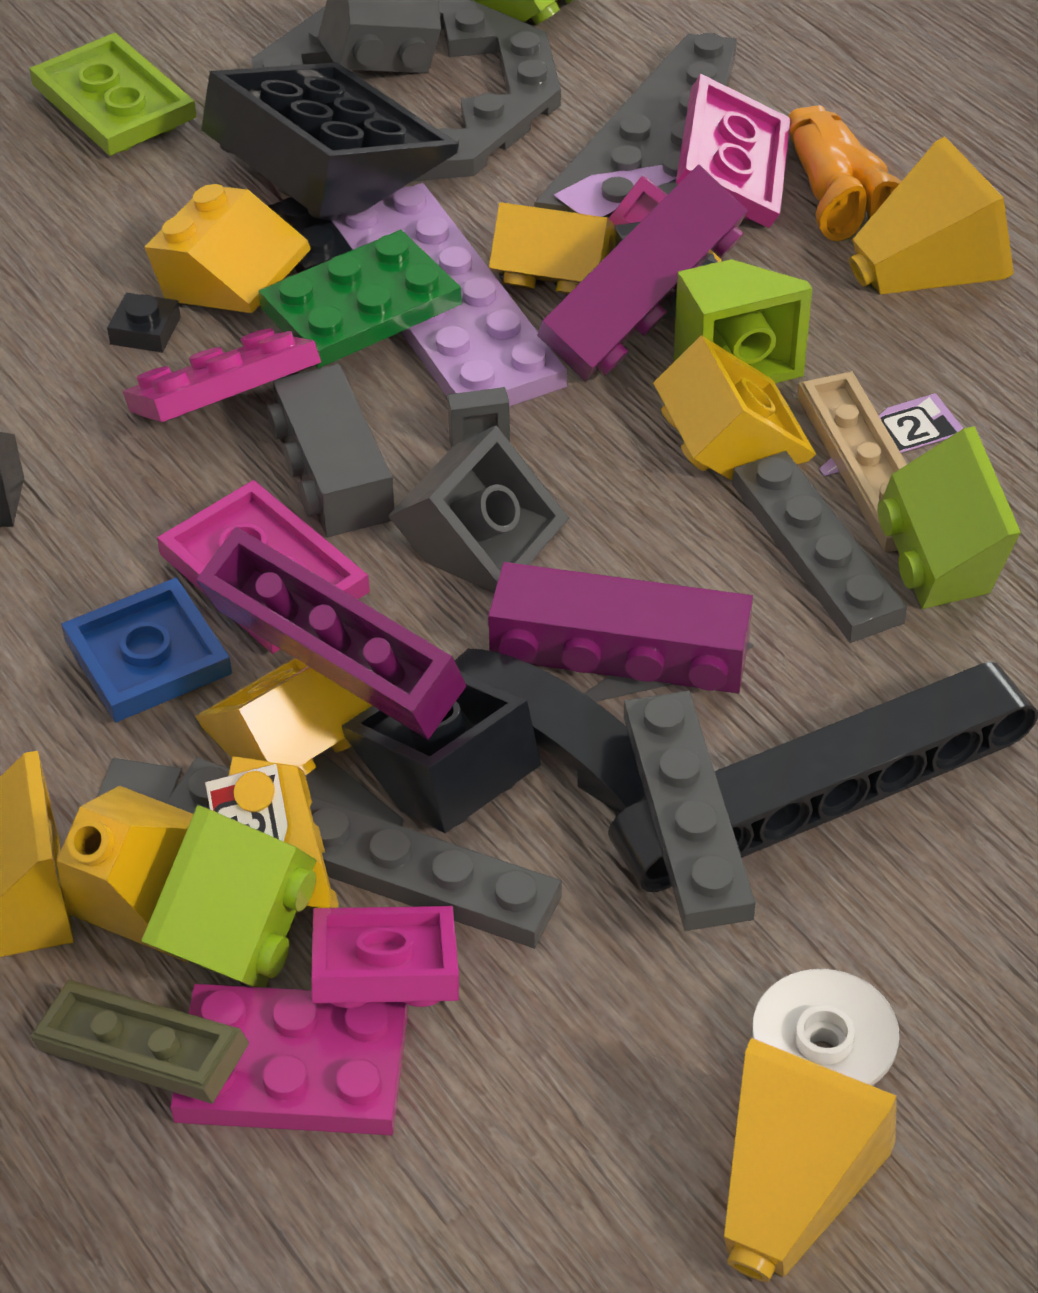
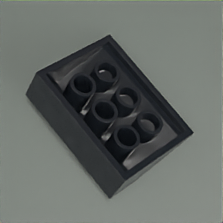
[201,62,459,220]

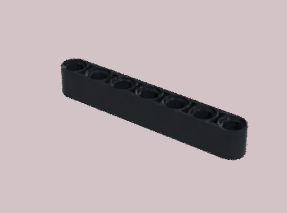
[608,662,1038,892]

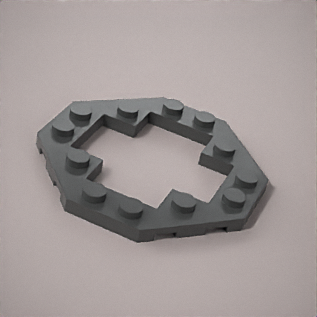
[252,0,561,182]

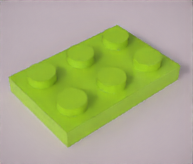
[29,32,197,156]

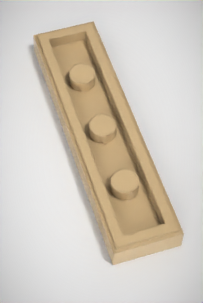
[797,371,907,553]

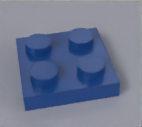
[61,577,232,723]

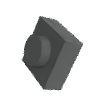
[447,387,510,447]

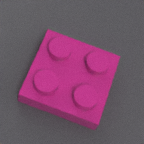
[312,906,459,1008]

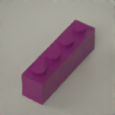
[537,164,748,382]
[196,527,467,740]
[488,562,753,694]

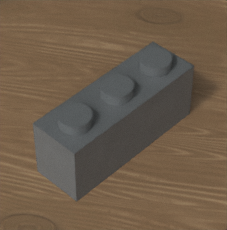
[267,364,395,537]

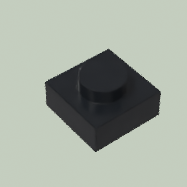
[107,292,181,353]

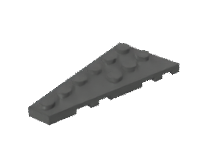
[534,33,737,219]

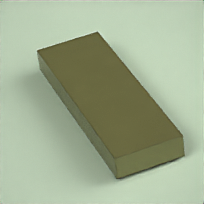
[30,979,249,1104]

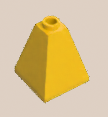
[848,136,1014,295]
[57,786,194,963]
[724,1038,896,1282]

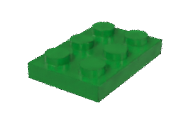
[259,229,462,369]

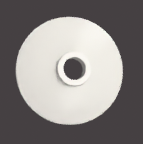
[752,969,899,1086]

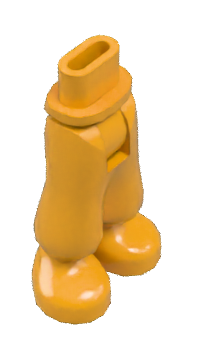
[788,106,901,241]

